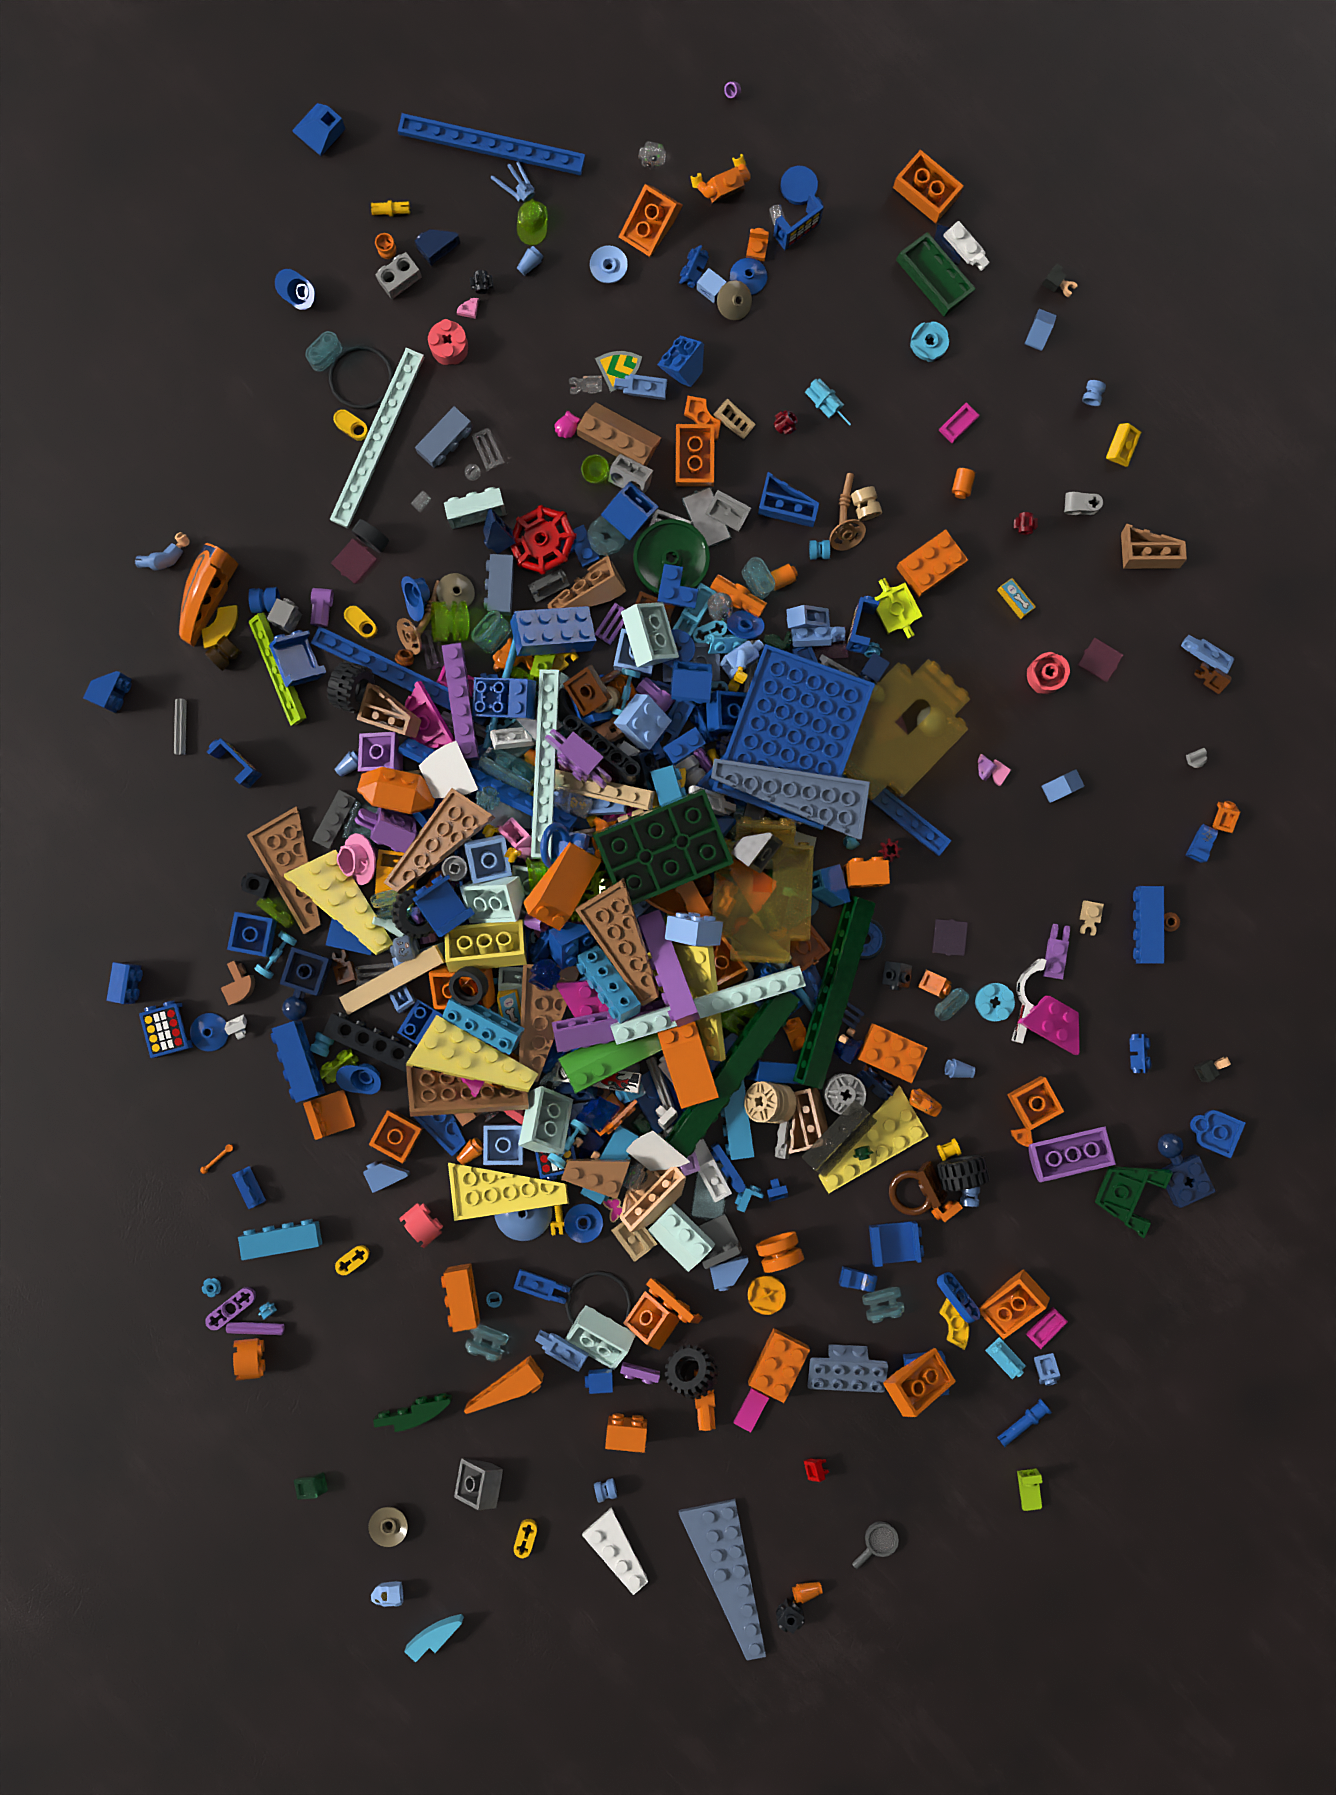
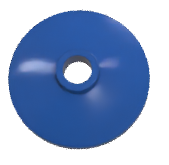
[730,258,767,295]
[727,610,765,639]
[190,1013,229,1051]
[564,1204,603,1243]

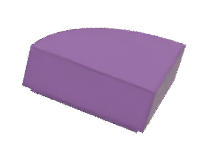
[978,754,997,781]

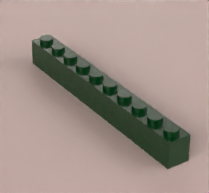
[793,896,876,1090]
[664,991,800,1158]

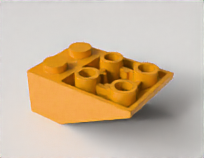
[375,849,417,912]

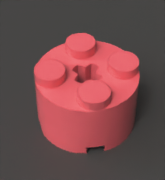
[428,319,468,365]
[1027,652,1070,694]
[399,1203,443,1248]

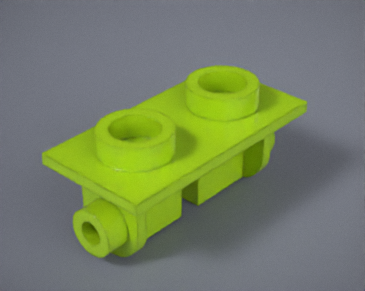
[320,1047,359,1084]

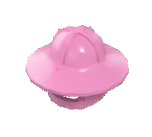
[337,833,378,885]

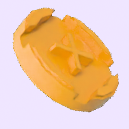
[747,1275,786,1315]

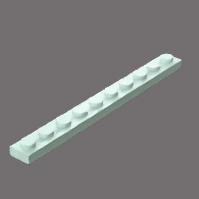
[330,348,425,529]
[531,669,560,859]
[610,966,806,1045]

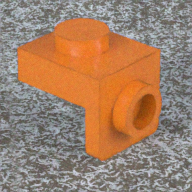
[783,1017,807,1051]

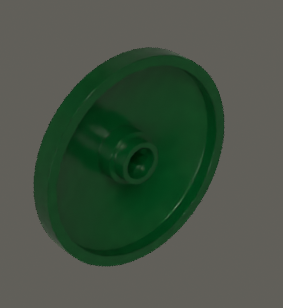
[633,519,710,594]

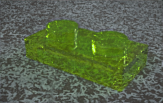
[256,898,294,928]

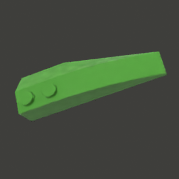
[558,1033,662,1094]

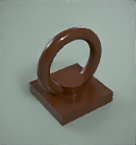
[563,664,621,717]
[889,1161,948,1216]

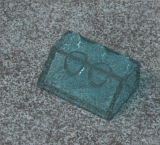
[478,744,535,795]

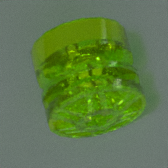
[431,601,470,642]
[721,986,758,1035]

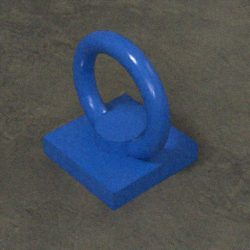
[540,822,590,870]

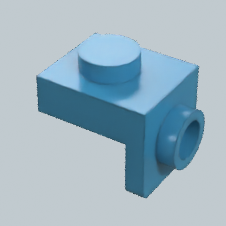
[615,1082,646,1104]
[735,1185,764,1212]

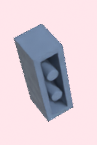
[415,407,473,468]
[484,554,515,616]

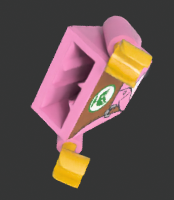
[482,817,536,863]

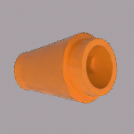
[456,1137,484,1165]
[792,1582,823,1604]

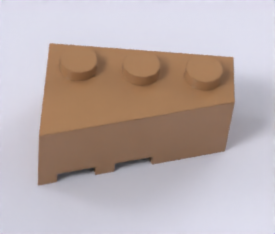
[1121,524,1187,569]
[357,683,422,738]
[789,1088,832,1154]
[561,1159,630,1199]

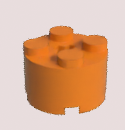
[233,1338,266,1381]

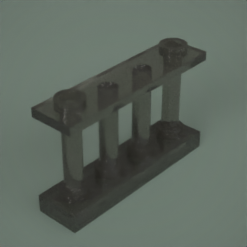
[802,1100,877,1178]

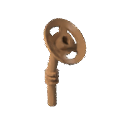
[830,473,866,551]
[397,580,439,654]

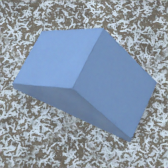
[1025,309,1056,351]
[1041,769,1084,803]
[388,984,417,1013]

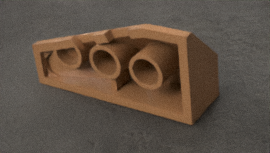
[547,555,626,609]

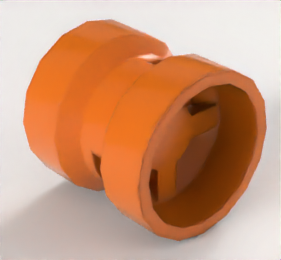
[375,233,397,259]

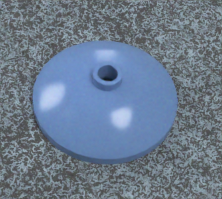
[495,1206,552,1241]

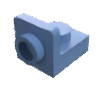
[1034,1353,1060,1386]

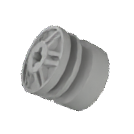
[823,1073,866,1116]

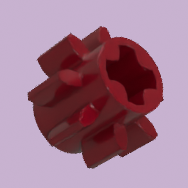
[774,410,797,435]
[1014,512,1038,535]
[878,838,903,863]

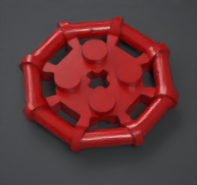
[510,505,577,575]

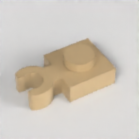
[1080,901,1104,936]

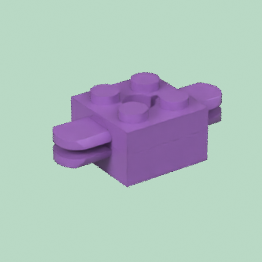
[545,729,612,788]
[355,807,419,853]

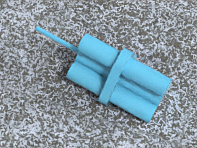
[805,378,851,425]

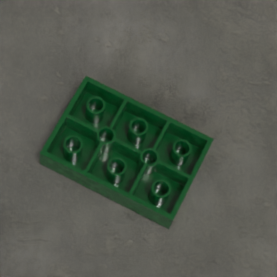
[592,788,734,905]

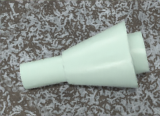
[372,916,405,937]

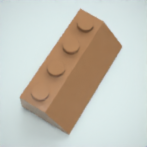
[577,402,662,466]

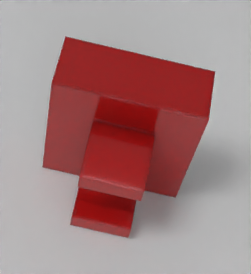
[804,1458,829,1482]

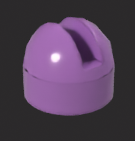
[724,82,741,98]

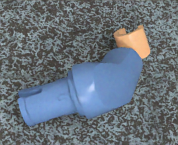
[135,532,189,571]

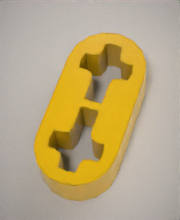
[335,1245,370,1275]
[514,1519,537,1558]

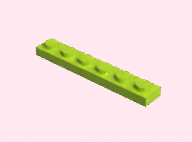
[248,613,307,726]

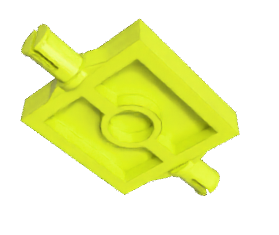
[875,578,922,639]

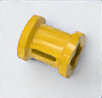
[936,1138,961,1161]

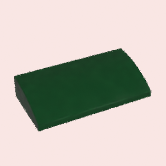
[896,232,975,317]

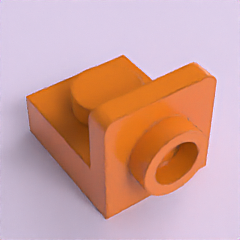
[746,228,769,261]
[1212,801,1240,833]
[918,970,951,999]
[931,1200,963,1222]

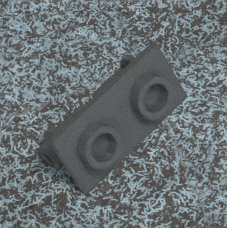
[528,568,570,602]

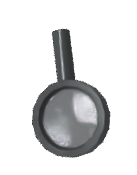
[852,1521,899,1569]

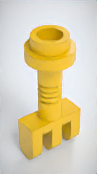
[550,1205,564,1236]

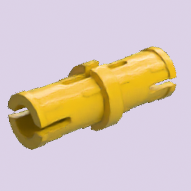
[371,200,410,216]

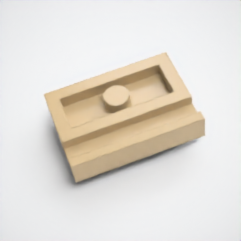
[611,1222,657,1261]

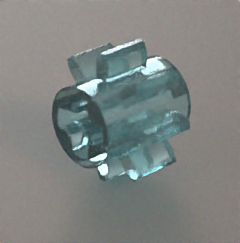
[476,786,500,811]

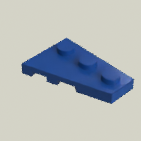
[413,1114,466,1156]

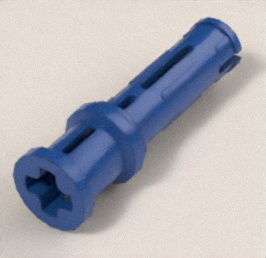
[997,1398,1052,1447]

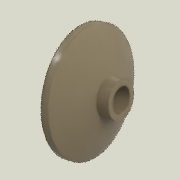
[717,280,752,320]
[436,573,475,611]
[369,1507,408,1547]

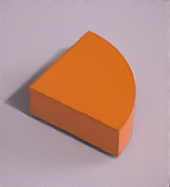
[1011,1128,1033,1147]

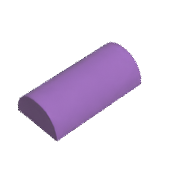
[1029,1126,1116,1182]

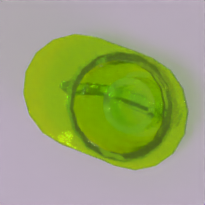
[517,199,548,245]
[526,857,549,893]

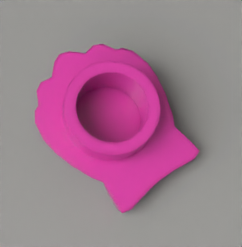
[555,410,581,438]

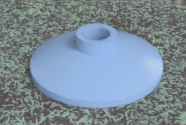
[590,246,627,283]

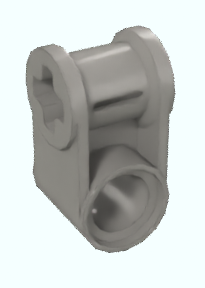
[1064,492,1103,515]

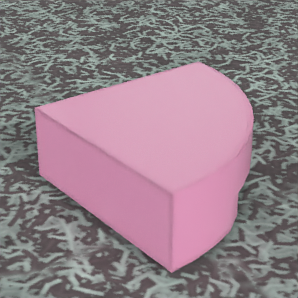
[457,298,480,319]
[992,759,1011,786]

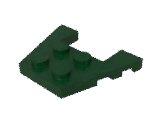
[1095,1166,1172,1238]

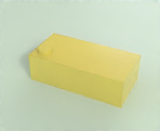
[445,919,527,973]

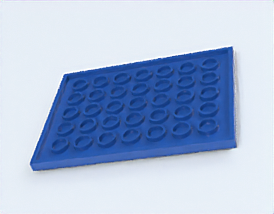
[712,644,875,830]

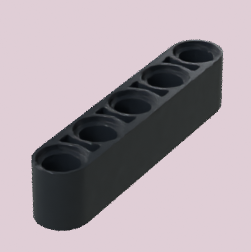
[563,715,640,785]

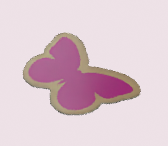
[603,1198,623,1223]

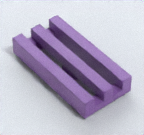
[595,603,625,645]

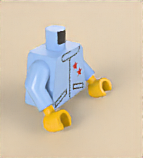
[720,640,764,692]

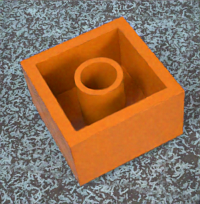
[1007,1076,1064,1130]
[369,1109,424,1163]
[605,1413,647,1453]

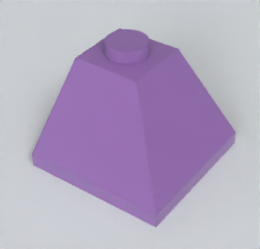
[358,732,403,773]

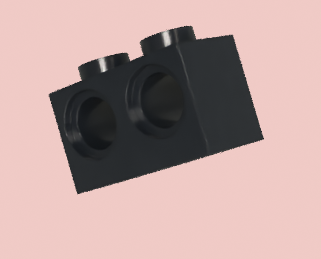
[628,749,658,791]

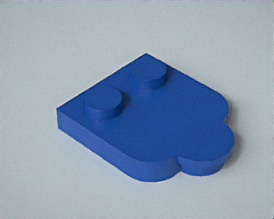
[1190,1110,1245,1158]

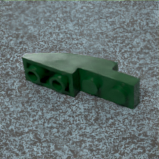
[373,1393,452,1432]

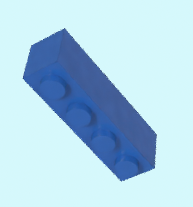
[1133,886,1164,964]

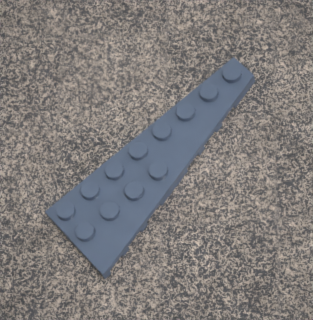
[711,758,870,840]
[679,1499,766,1660]

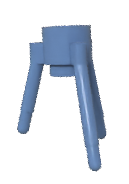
[491,161,535,203]

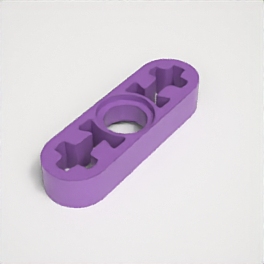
[205,1287,256,1330]

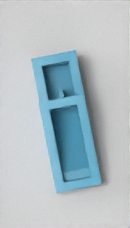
[672,583,717,637]
[404,1614,464,1662]

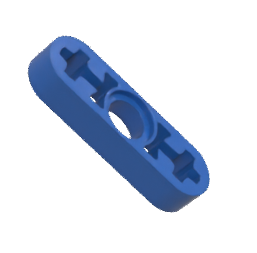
[937,1272,980,1323]

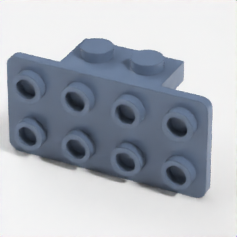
[807,1344,888,1392]

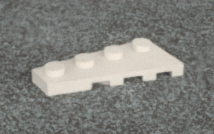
[582,1507,648,1595]

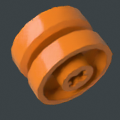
[756,1231,805,1273]

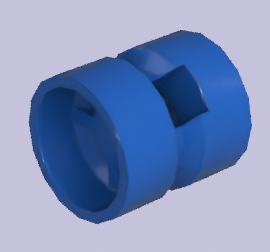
[248,587,281,613]

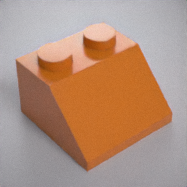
[623,1291,680,1350]

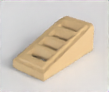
[713,399,756,439]

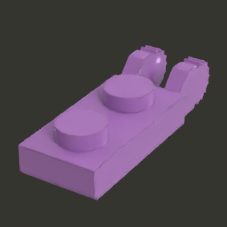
[1043,924,1070,979]

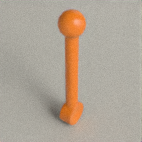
[200,1144,233,1174]

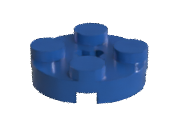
[663,629,696,668]

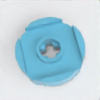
[910,321,949,362]
[975,983,1015,1021]

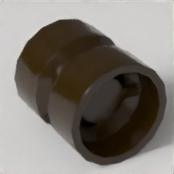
[205,635,242,671]

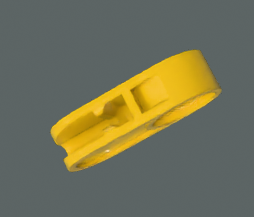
[333,410,369,441]
[344,606,377,639]

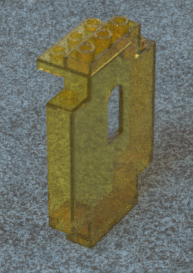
[843,659,970,801]
[712,816,814,964]

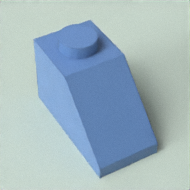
[787,605,830,629]
[363,1161,410,1193]
[710,1255,748,1291]

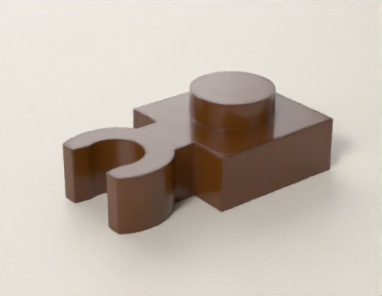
[1194,662,1232,694]
[332,949,358,986]

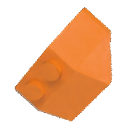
[357,767,436,814]

